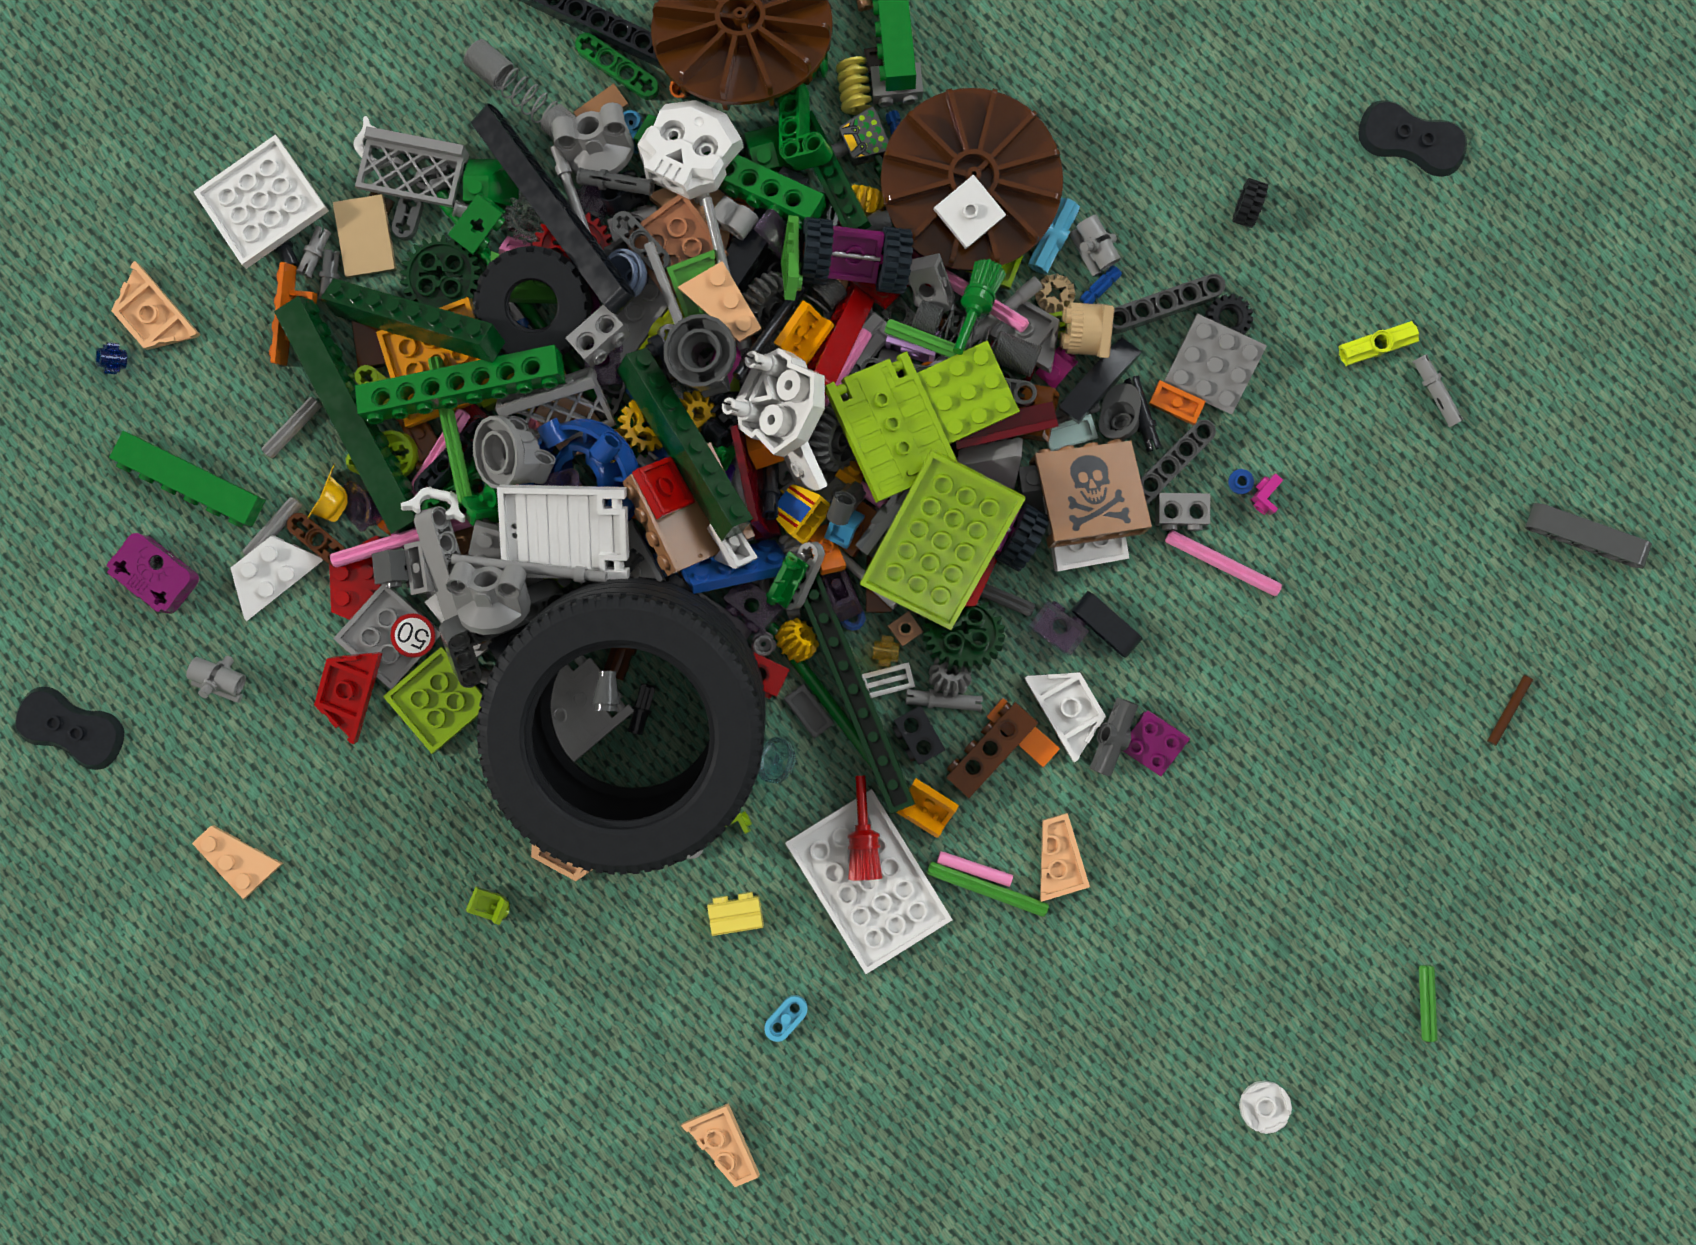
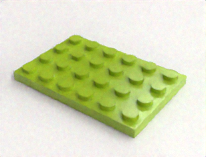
[860,449,1025,630]

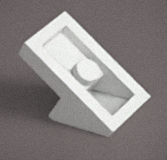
[707,524,758,569]

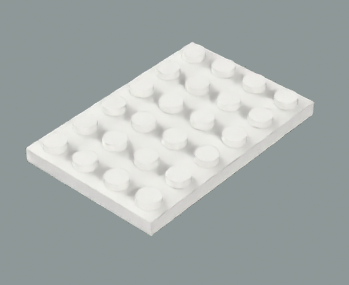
[785,789,952,974]

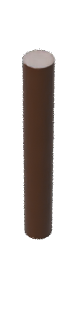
[1487,675,1533,746]

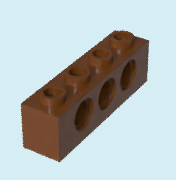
[946,701,1038,798]

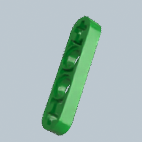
[575,33,659,100]

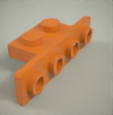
[269,262,318,366]

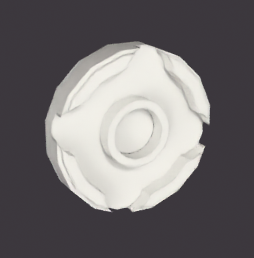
[1239,1080,1292,1134]

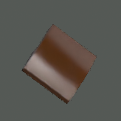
[351,321,386,368]

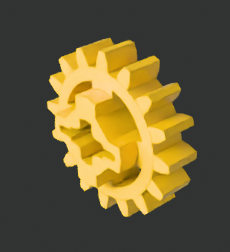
[618,400,663,453]

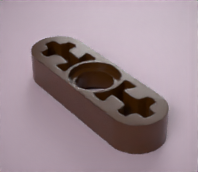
[287,513,347,567]

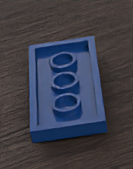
[680,540,786,594]

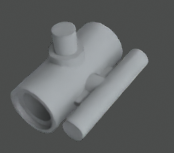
[1069,214,1121,277]
[186,656,246,703]

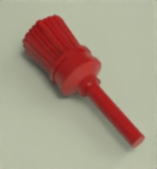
[847,775,883,881]

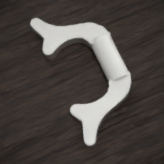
[354,116,404,170]
[401,487,465,523]

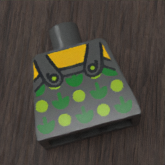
[831,106,889,166]

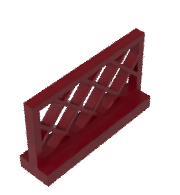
[730,425,782,541]

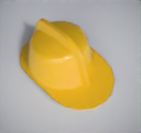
[307,463,348,522]

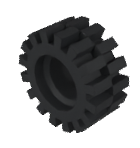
[1232,178,1268,228]
[1205,294,1253,334]

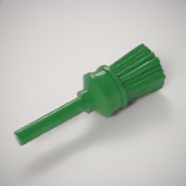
[953,259,1006,355]

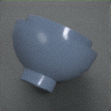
[608,249,649,299]

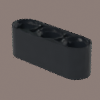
[1071,591,1143,658]

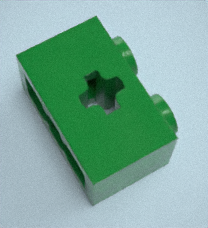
[448,193,506,254]

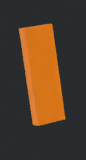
[986,698,1060,767]

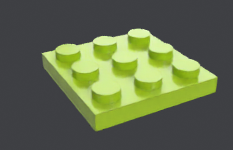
[917,340,1020,444]
[383,647,483,754]

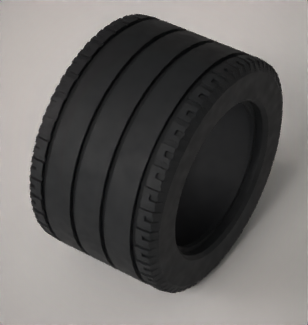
[477,576,766,875]

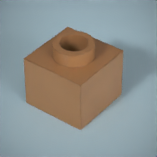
[888,611,923,647]

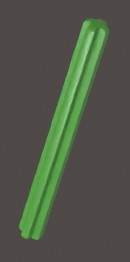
[428,356,472,504]

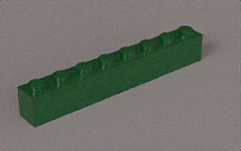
[321,278,505,363]
[616,347,753,541]

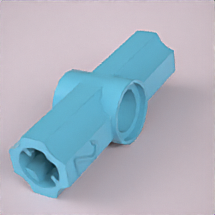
[1028,197,1080,275]

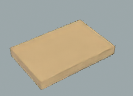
[333,194,397,278]

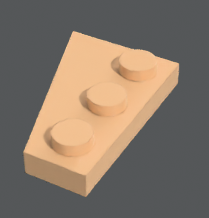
[678,261,762,343]
[1040,813,1090,902]
[192,825,284,899]

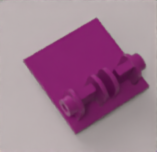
[1123,710,1190,776]

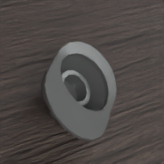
[1099,383,1141,442]

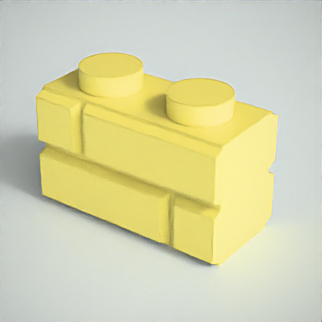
[707,892,764,936]

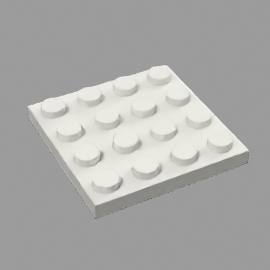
[194,135,329,269]

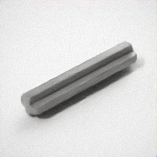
[261,397,322,458]
[243,497,302,555]

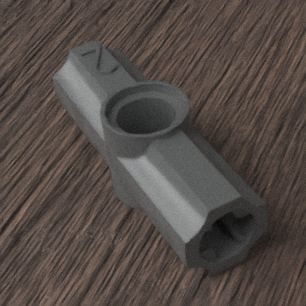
[856,489,910,558]
[1090,697,1139,776]

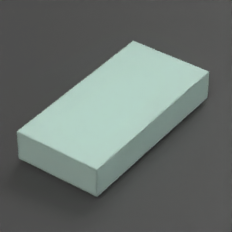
[1046,414,1098,451]

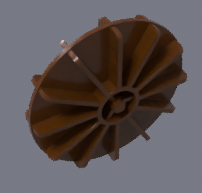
[651,0,833,111]
[881,88,1063,271]

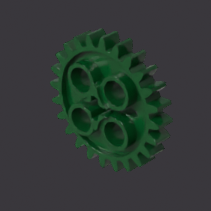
[400,235,483,308]
[922,598,1005,673]

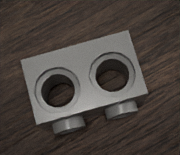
[566,304,630,368]
[1155,493,1210,531]

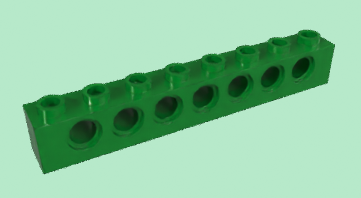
[634,114,826,229]
[355,345,566,424]

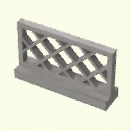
[355,126,469,208]
[495,367,616,443]

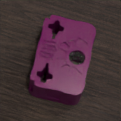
[106,533,199,614]

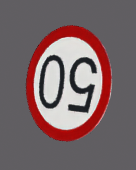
[390,613,435,658]

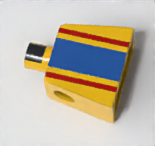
[776,484,831,544]

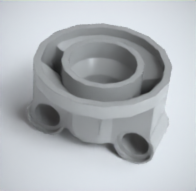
[552,102,634,179]
[473,415,555,489]
[446,562,531,635]

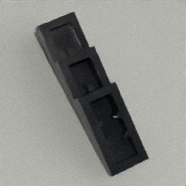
[1059,337,1142,424]

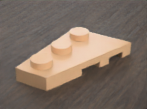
[681,1103,760,1187]

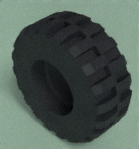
[473,246,592,356]

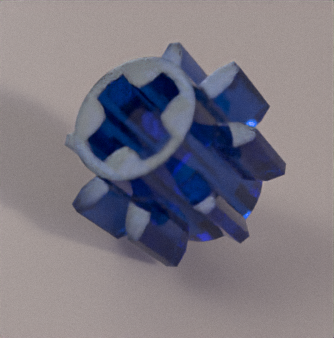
[96,342,128,375]

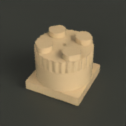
[1059,302,1114,358]

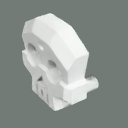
[637,100,744,206]
[722,348,825,457]

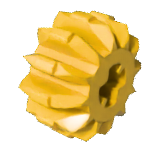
[852,184,885,216]
[679,390,716,432]
[775,618,820,663]

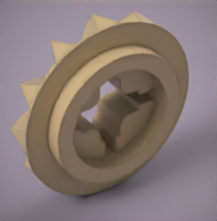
[1035,273,1076,313]

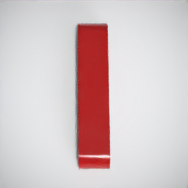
[807,284,874,396]

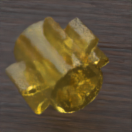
[872,635,900,667]

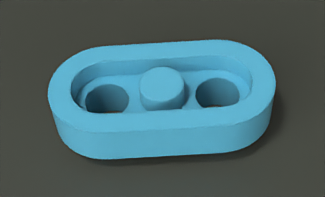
[764,995,808,1042]

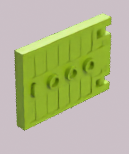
[825,351,957,503]

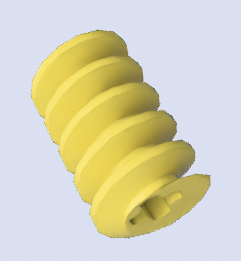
[836,56,872,115]

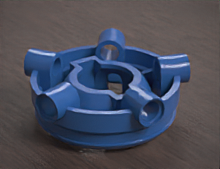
[519,417,639,522]

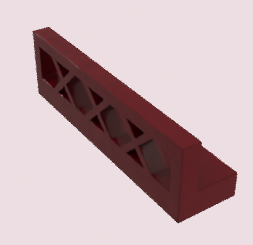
[956,401,1058,449]

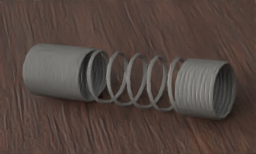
[463,39,576,140]

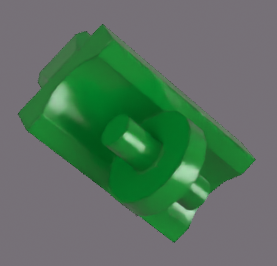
[462,485,499,526]

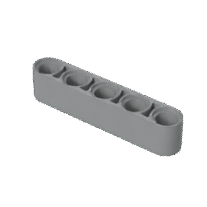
[414,506,461,621]

